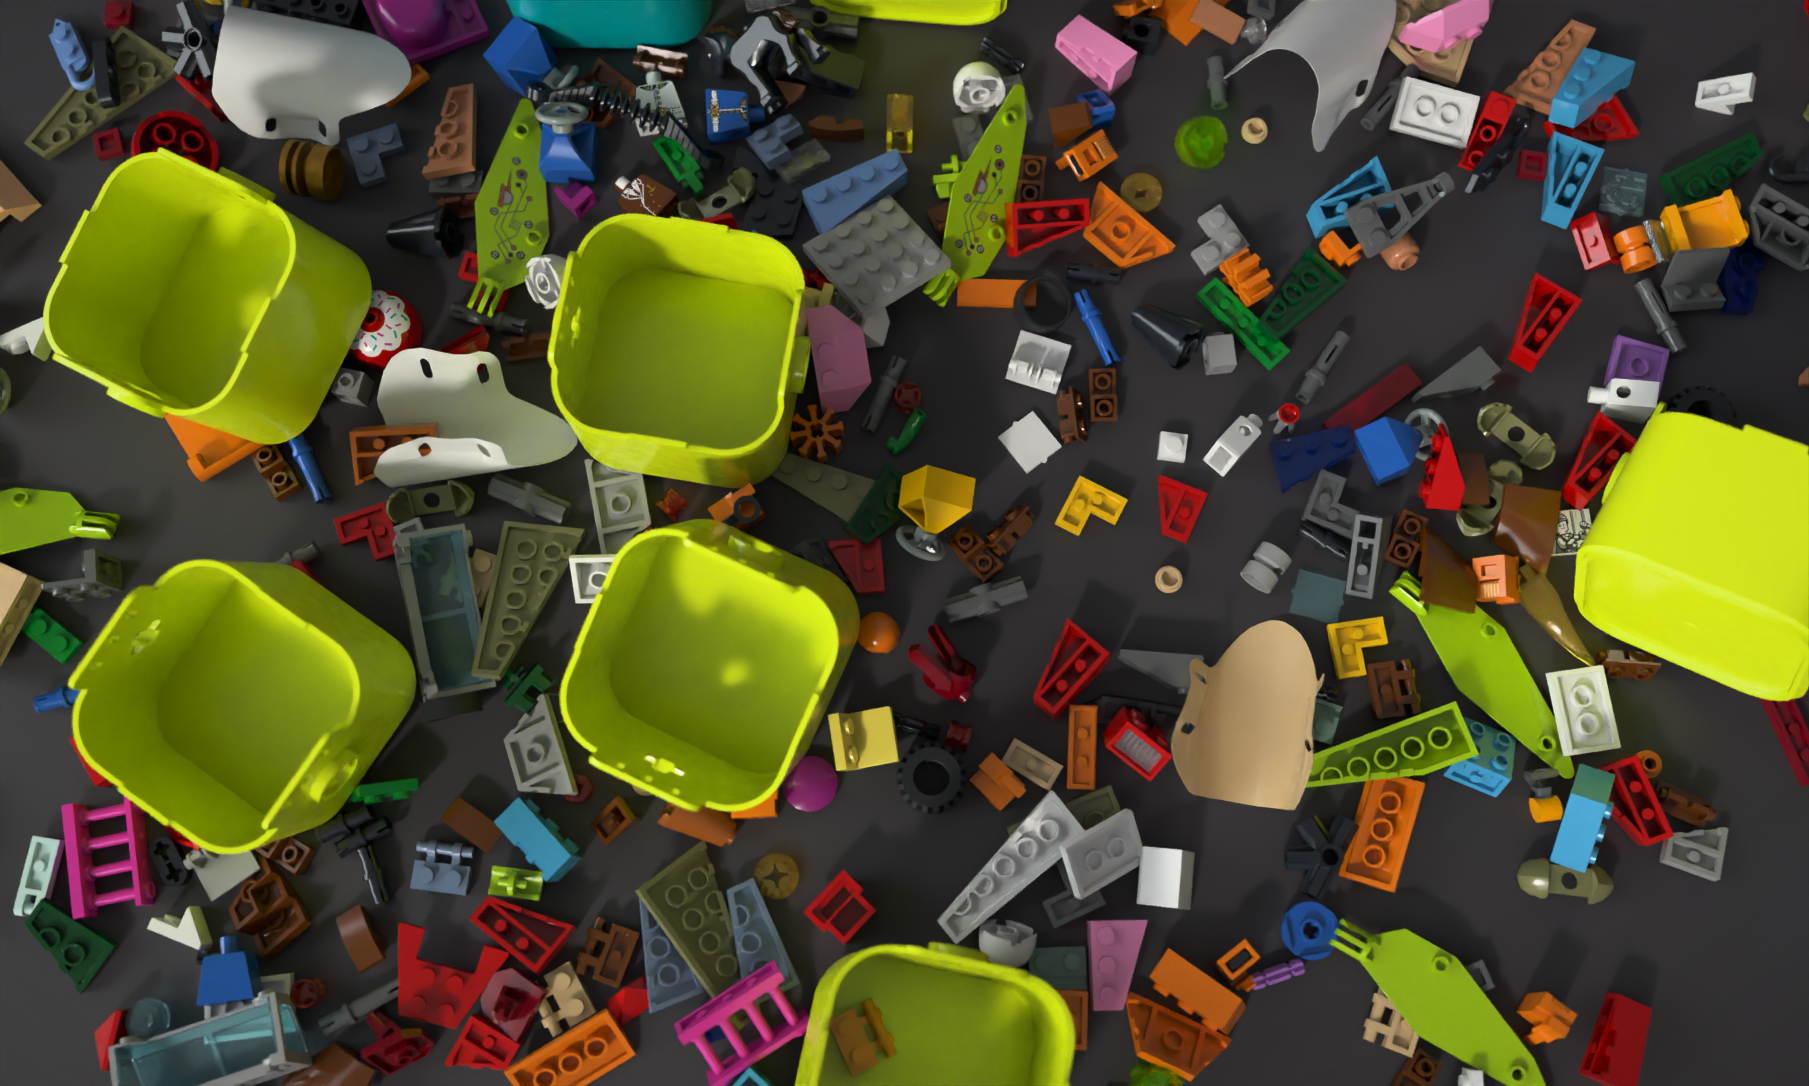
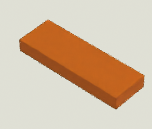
[957,279,1036,309]
[1067,704,1098,790]

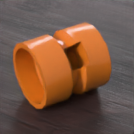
[1613,225,1660,274]

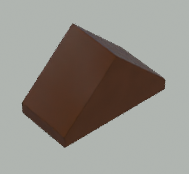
[1048,101,1093,149]
[590,795,642,846]

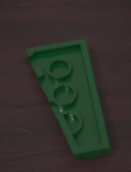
[1659,132,1764,208]
[1256,247,1348,344]

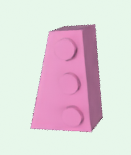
[1055,15,1137,97]
[1087,919,1148,1011]

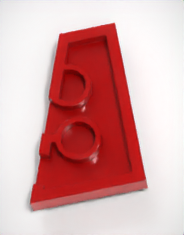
[1543,94,1639,143]

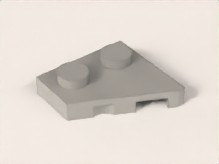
[1659,827,1729,881]

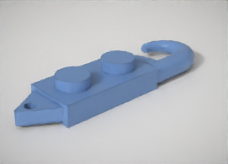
[49,19,96,91]

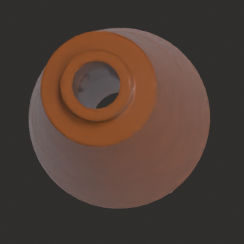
[657,801,738,847]

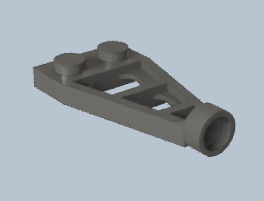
[1343,172,1455,258]

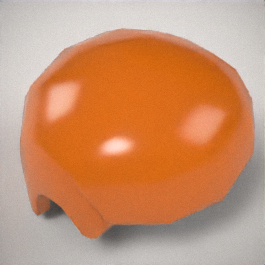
[857,612,901,653]

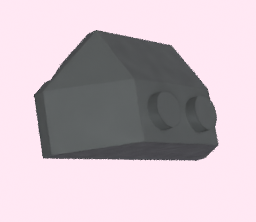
[1748,183,1809,272]

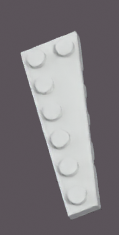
[937,790,1085,944]

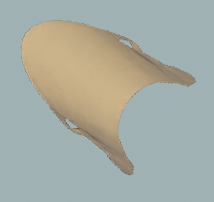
[1171,620,1325,810]

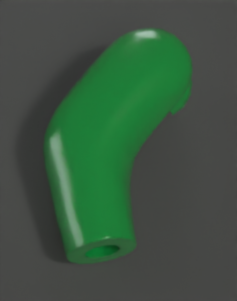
[885,409,926,455]

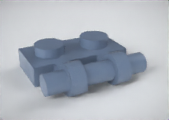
[410,839,475,895]

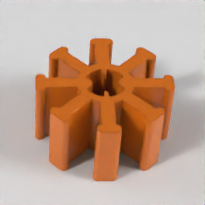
[1219,248,1273,307]
[790,405,845,463]

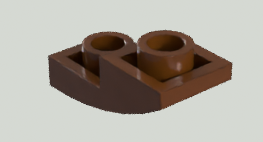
[809,115,865,142]
[1016,154,1047,202]
[1088,368,1117,422]
[250,444,304,502]
[1455,452,1490,506]
[1385,508,1429,569]
[947,525,1005,584]
[440,796,503,854]
[254,835,317,876]
[336,904,386,973]
[1390,1047,1443,1086]

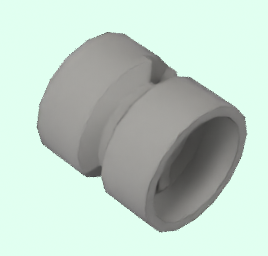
[1240,542,1292,593]

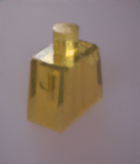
[886,94,914,153]

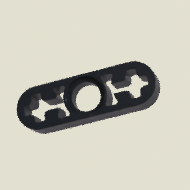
[92,37,120,109]

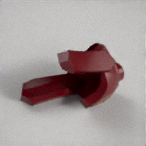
[909,625,978,704]

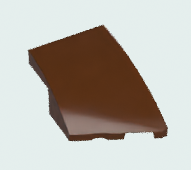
[561,57,638,129]
[1491,483,1562,575]
[1418,526,1476,614]
[229,854,313,960]
[282,1041,379,1086]

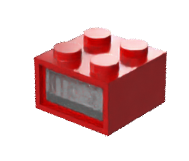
[1102,706,1172,781]

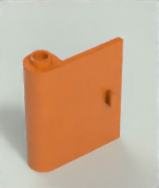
[165,413,266,482]

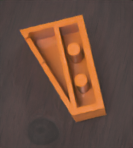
[349,422,440,485]
[1149,948,1246,1036]

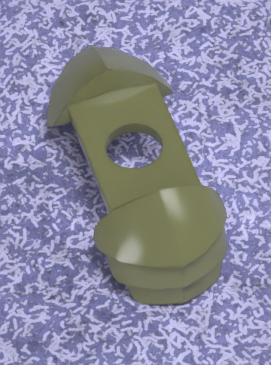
[678,167,756,220]
[1477,402,1556,470]
[1456,460,1523,536]
[386,480,475,524]
[1517,857,1614,904]

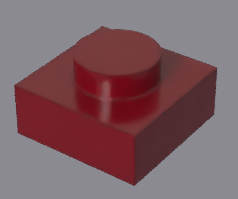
[103,1,136,30]
[92,128,127,162]
[1516,149,1548,182]

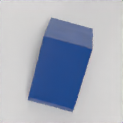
[1077,89,1115,132]

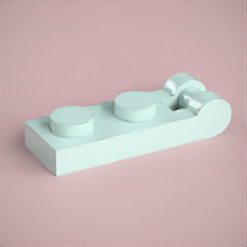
[13,836,65,917]

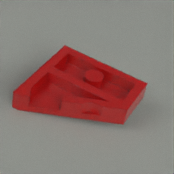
[1158,474,1208,544]
[828,537,885,595]
[444,1013,523,1070]

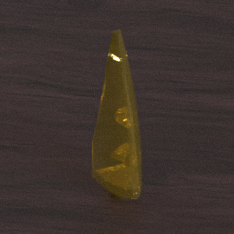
[1519,563,1597,667]

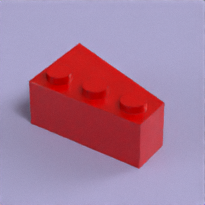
[1005,197,1090,258]
[1508,272,1583,373]
[1560,410,1637,511]
[1033,618,1110,722]
[1575,755,1674,846]
[469,896,577,976]
[1578,992,1652,1086]

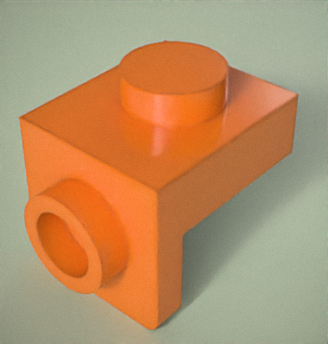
[1319,230,1362,269]

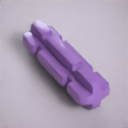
[1250,958,1305,990]

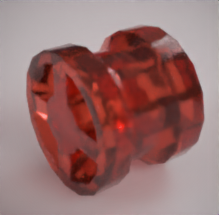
[895,382,921,413]
[655,488,689,521]
[944,720,973,752]
[563,774,594,803]
[289,978,326,1008]

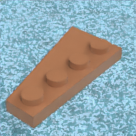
[1503,20,1596,115]
[422,83,477,180]

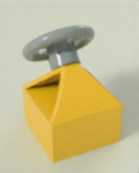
[896,465,976,561]

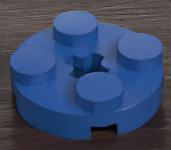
[1280,901,1340,960]

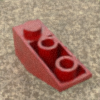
[1457,91,1517,171]
[1419,424,1465,511]

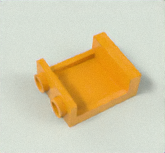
[1660,189,1749,256]

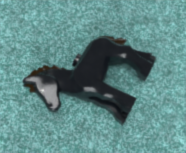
[697,7,831,114]

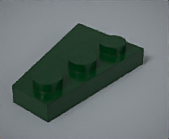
[842,464,906,545]
[24,897,118,994]

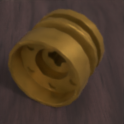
[279,139,345,201]

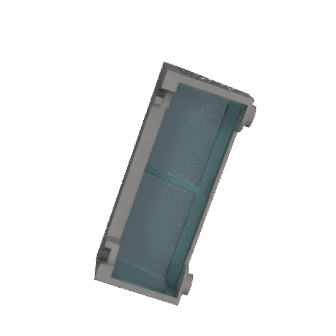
[392,523,499,702]
[108,989,313,1086]

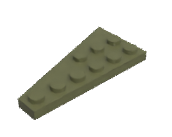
[24,26,178,161]
[471,521,586,680]
[635,840,761,1031]

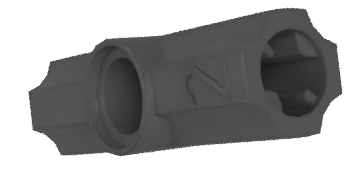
[783,6,860,39]
[487,473,572,526]
[942,576,1028,624]

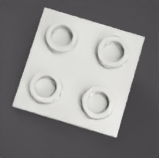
[1005,330,1071,394]

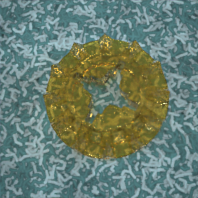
[1121,173,1162,213]
[754,853,799,899]

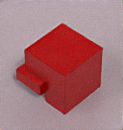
[804,870,877,944]

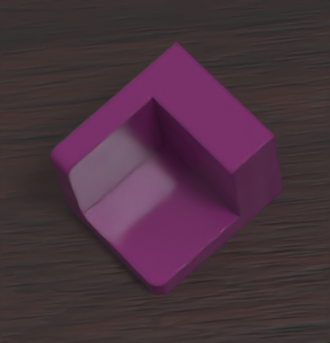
[553,181,598,220]

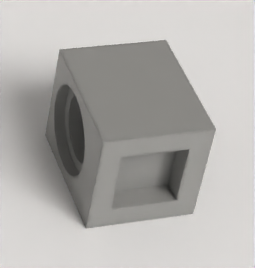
[1202,332,1237,375]
[331,367,374,407]

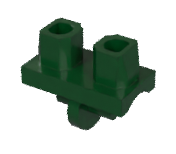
[502,662,552,713]

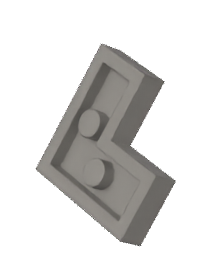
[1191,204,1250,276]

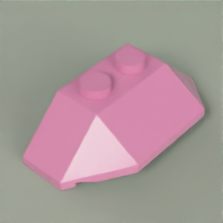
[1398,0,1494,53]
[806,305,871,415]

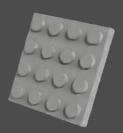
[803,194,951,320]

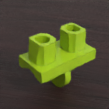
[932,155,967,199]
[488,865,544,901]

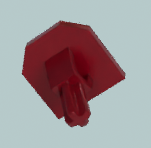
[480,968,548,1042]
[360,1009,435,1076]

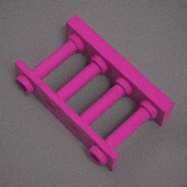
[61,795,156,919]
[674,960,809,1086]

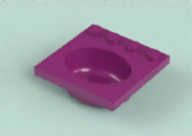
[362,0,490,66]

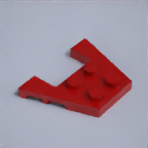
[398,921,509,1029]

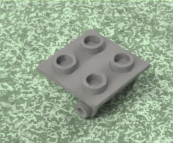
[183,847,261,902]

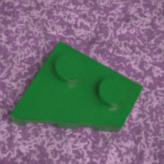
[351,778,418,804]

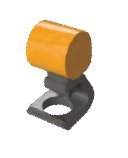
[1523,767,1563,823]

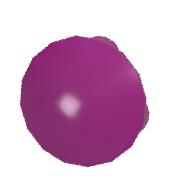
[782,756,838,812]

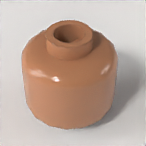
[1380,232,1420,270]

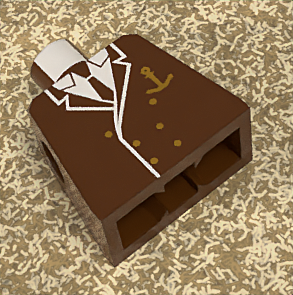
[615,174,679,218]

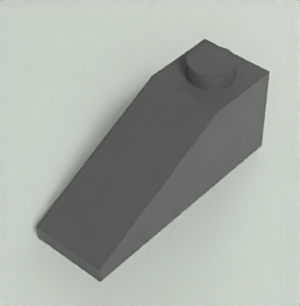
[1411,346,1501,403]
[1345,510,1393,599]
[1117,649,1204,696]

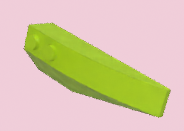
[1305,701,1479,788]

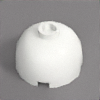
[953,62,1005,114]
[525,254,567,309]
[979,919,1037,968]

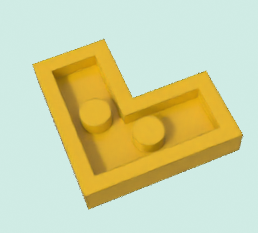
[1055,475,1128,536]
[1326,616,1388,680]

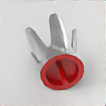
[1268,403,1300,434]

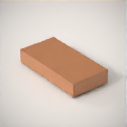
[1189,0,1246,44]

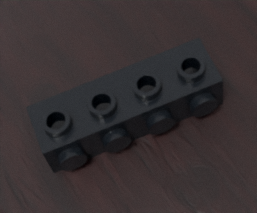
[253,0,367,31]

